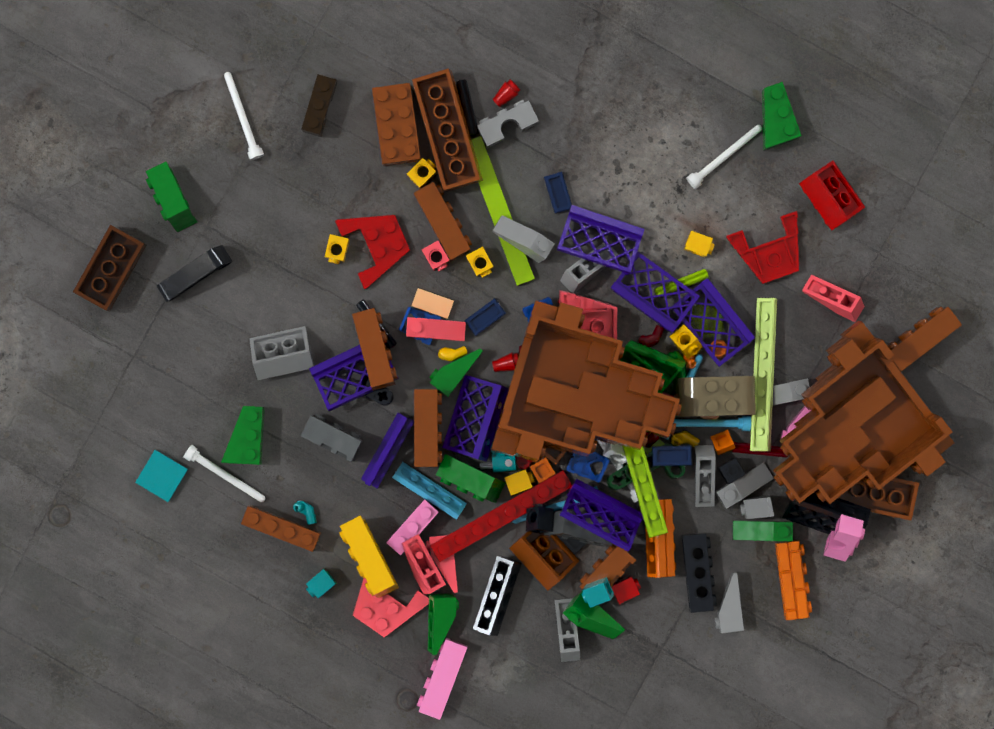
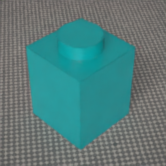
[306,568,337,598]
[582,577,614,608]

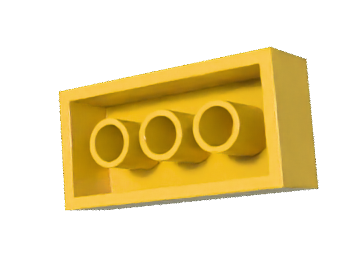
[339,516,399,598]

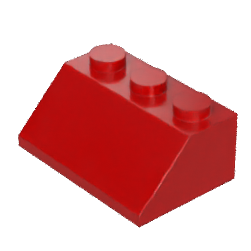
[799,160,865,231]

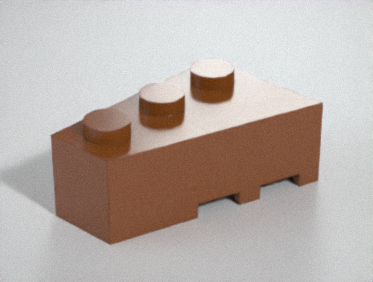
[579,544,636,589]

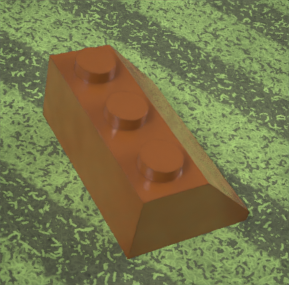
[509,531,579,591]

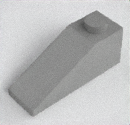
[492,215,555,263]
[560,242,619,294]
[773,378,810,406]
[694,445,716,507]
[715,462,774,509]
[739,495,774,519]
[714,572,744,633]
[555,598,580,662]

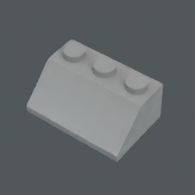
[249,326,314,380]

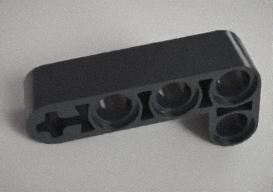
[157,245,233,302]

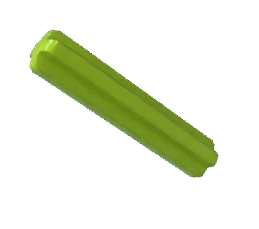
[654,269,709,298]

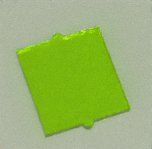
[687,302,725,338]

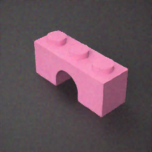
[386,499,439,556]
[823,514,865,562]

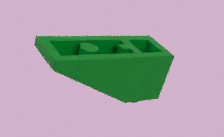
[429,349,483,397]
[733,520,793,541]
[563,591,625,639]
[428,593,459,655]

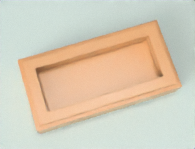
[412,288,454,319]

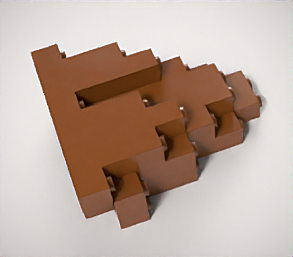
[491,301,682,462]
[772,320,954,504]

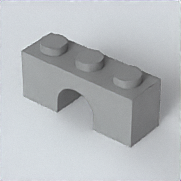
[477,100,539,148]

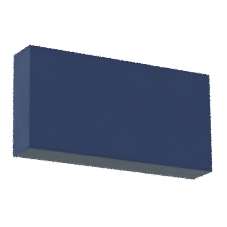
[544,172,572,214]
[464,298,506,336]
[652,446,692,466]

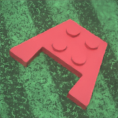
[559,290,617,339]
[353,578,429,637]

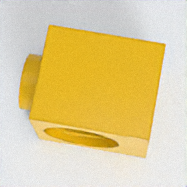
[407,158,437,189]
[684,231,715,258]
[325,234,350,264]
[466,247,494,278]
[669,325,703,359]
[504,469,534,495]

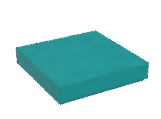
[135,450,188,502]

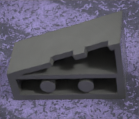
[301,414,363,462]
[544,509,615,547]

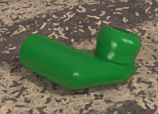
[667,351,686,378]

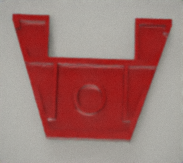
[726,211,799,284]
[335,215,410,290]

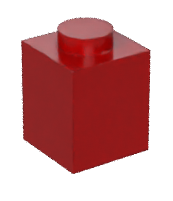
[611,576,641,604]

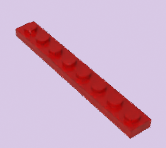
[429,470,572,562]

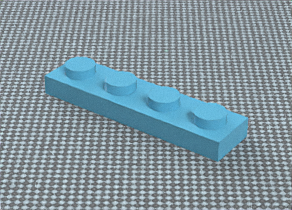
[392,462,467,520]

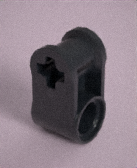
[356,376,393,406]

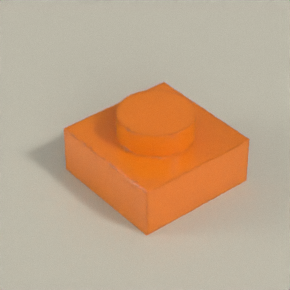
[711,430,735,455]
[530,457,556,483]

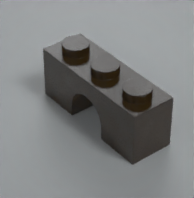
[301,74,337,137]

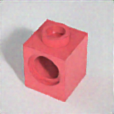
[422,241,450,272]

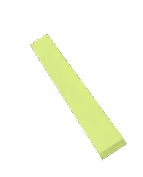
[750,298,777,452]

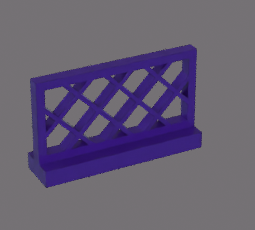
[557,205,645,274]
[611,252,700,334]
[671,278,755,367]
[309,345,399,412]
[442,375,509,462]
[361,412,414,489]
[560,479,643,552]

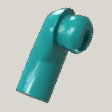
[293,501,317,525]

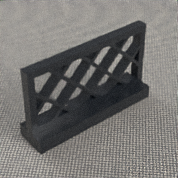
[782,490,871,534]

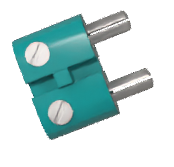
[480,440,517,472]

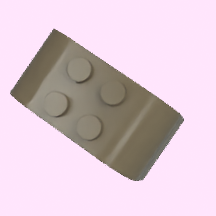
[673,376,756,417]

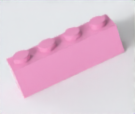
[417,638,467,720]

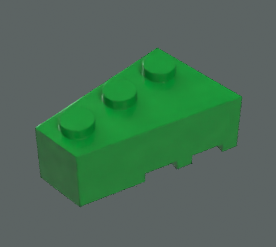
[762,82,802,151]
[146,161,198,232]
[619,340,687,394]
[221,406,264,465]
[436,454,506,503]

